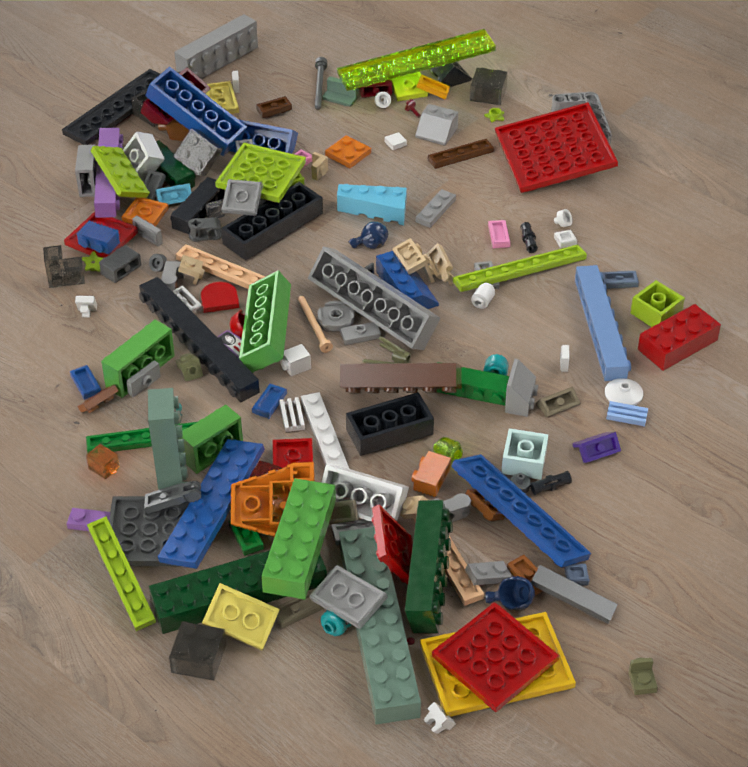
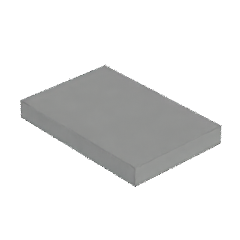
[309,565,388,629]

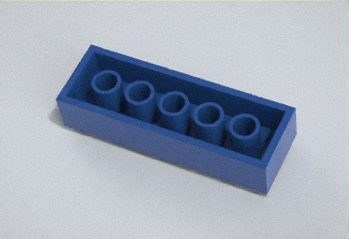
[146,66,247,156]

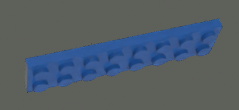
[158,439,265,569]
[451,454,591,568]

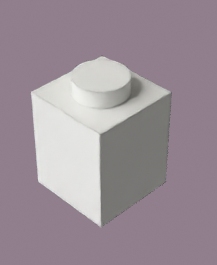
[280,344,311,376]

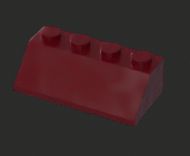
[140,67,211,125]

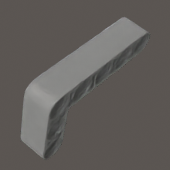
[551,92,612,145]

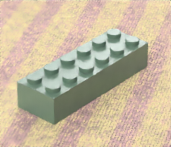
[148,388,188,490]

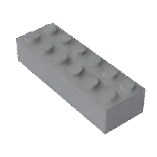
[174,14,258,79]

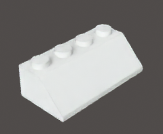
[321,464,409,522]

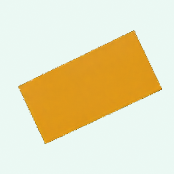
[416,74,450,99]

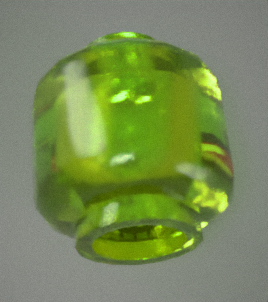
[433,437,463,465]

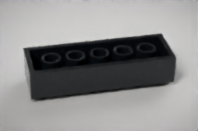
[221,182,323,261]

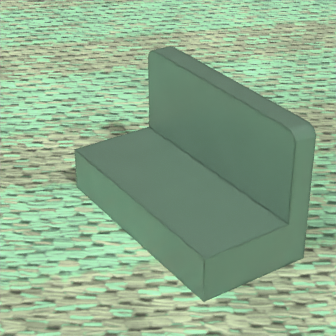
[322,76,358,107]

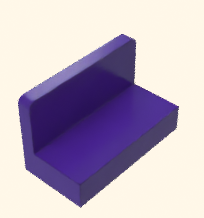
[572,432,621,463]

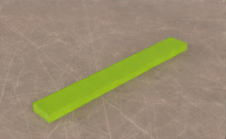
[453,244,587,292]

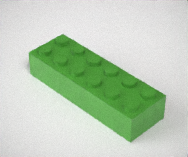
[239,270,291,373]
[262,478,336,600]

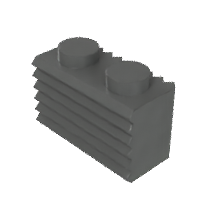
[99,245,142,283]

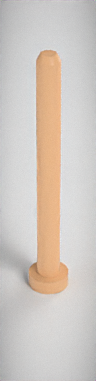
[298,296,333,353]

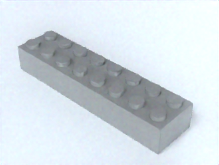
[308,246,440,350]

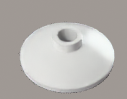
[605,378,643,406]

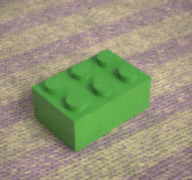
[180,405,243,474]

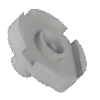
[318,301,354,332]

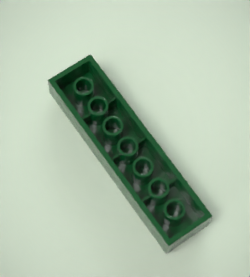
[149,550,327,634]

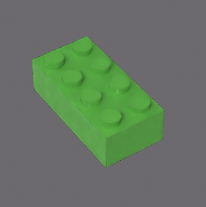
[101,320,175,398]

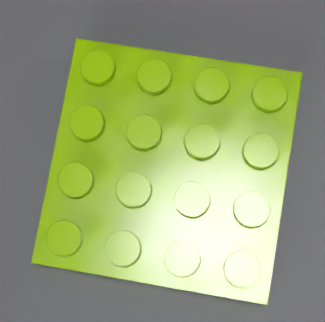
[215,143,306,203]

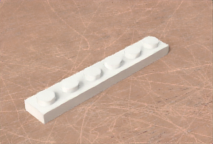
[301,392,349,469]

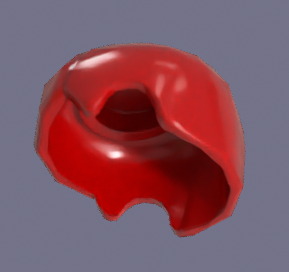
[229,310,245,339]

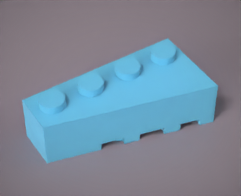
[337,184,407,225]

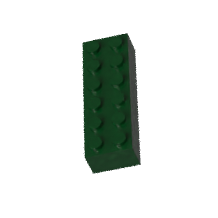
[405,500,453,634]

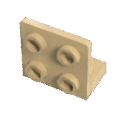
[392,238,435,283]

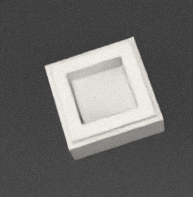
[232,71,240,93]
[385,132,407,150]
[554,230,577,248]
[560,345,569,372]

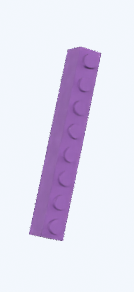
[94,128,123,218]

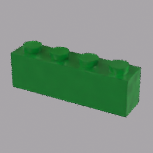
[437,362,510,406]

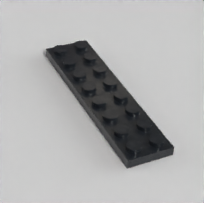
[62,69,160,145]

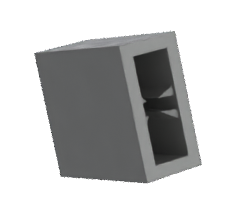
[75,145,97,197]

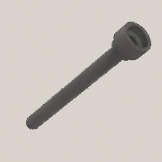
[315,57,328,110]

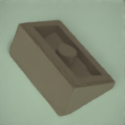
[536,386,581,417]

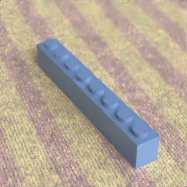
[575,265,631,381]

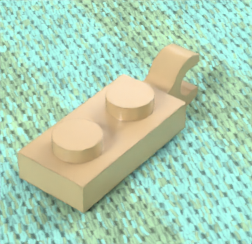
[426,243,454,286]

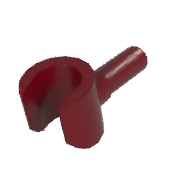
[405,99,421,118]

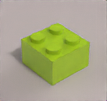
[630,280,685,327]

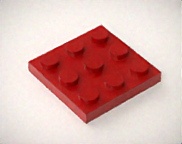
[64,212,138,258]
[372,505,413,585]

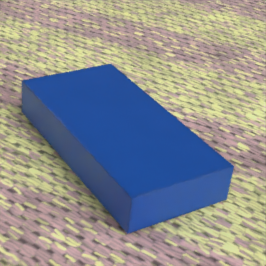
[70,365,102,400]
[252,383,287,419]

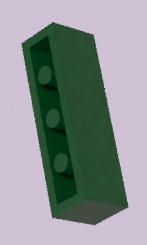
[156,140,196,188]

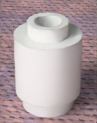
[471,283,495,309]

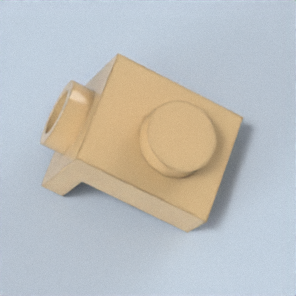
[311,152,328,181]
[178,255,205,285]
[400,495,428,519]

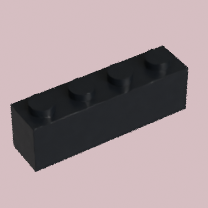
[170,177,226,234]

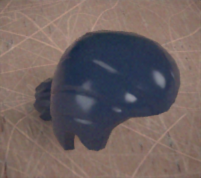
[348,222,389,249]
[485,576,535,610]

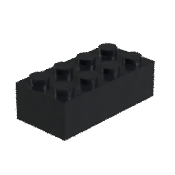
[346,392,434,456]

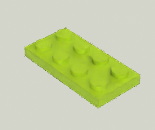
[91,146,150,198]

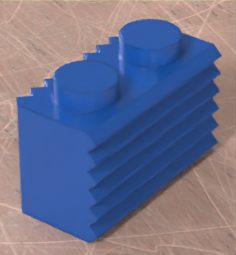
[77,220,120,255]

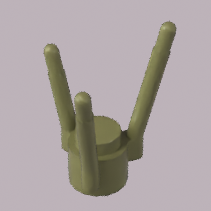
[362,336,411,364]

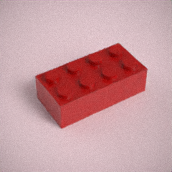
[637,304,721,371]

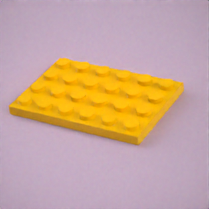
[420,612,576,717]

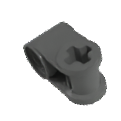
[188,217,222,242]

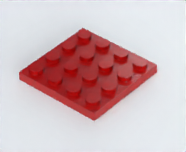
[432,602,559,712]

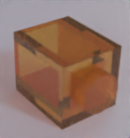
[86,444,120,480]

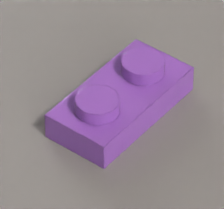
[67,508,110,531]

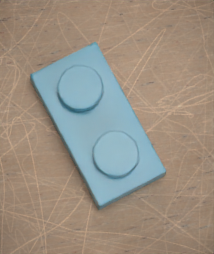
[156,183,191,205]

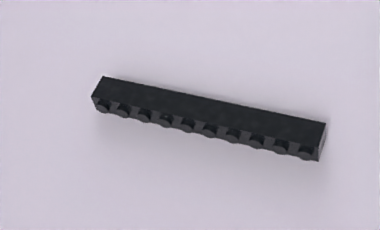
[139,277,260,403]

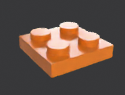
[325,135,371,168]
[122,197,168,227]

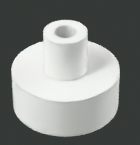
[375,92,391,108]
[554,209,572,227]

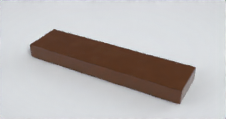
[428,138,494,169]

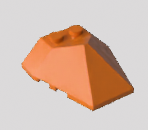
[231,462,315,537]

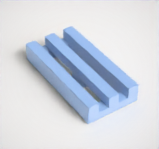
[606,401,648,426]

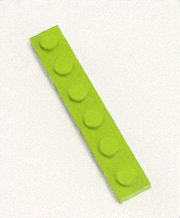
[87,516,156,631]

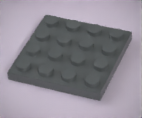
[104,496,190,566]

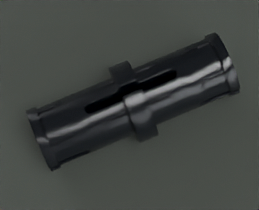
[520,222,538,253]
[530,471,572,495]

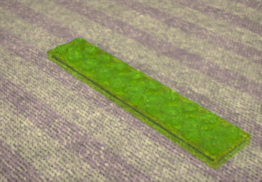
[337,29,496,91]

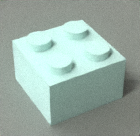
[502,428,548,480]

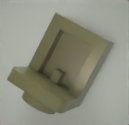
[175,353,203,381]

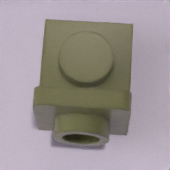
[628,657,658,695]

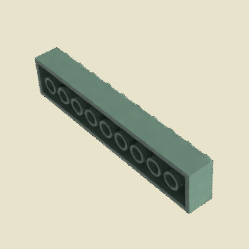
[339,527,421,725]

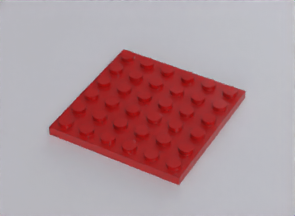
[495,102,618,193]

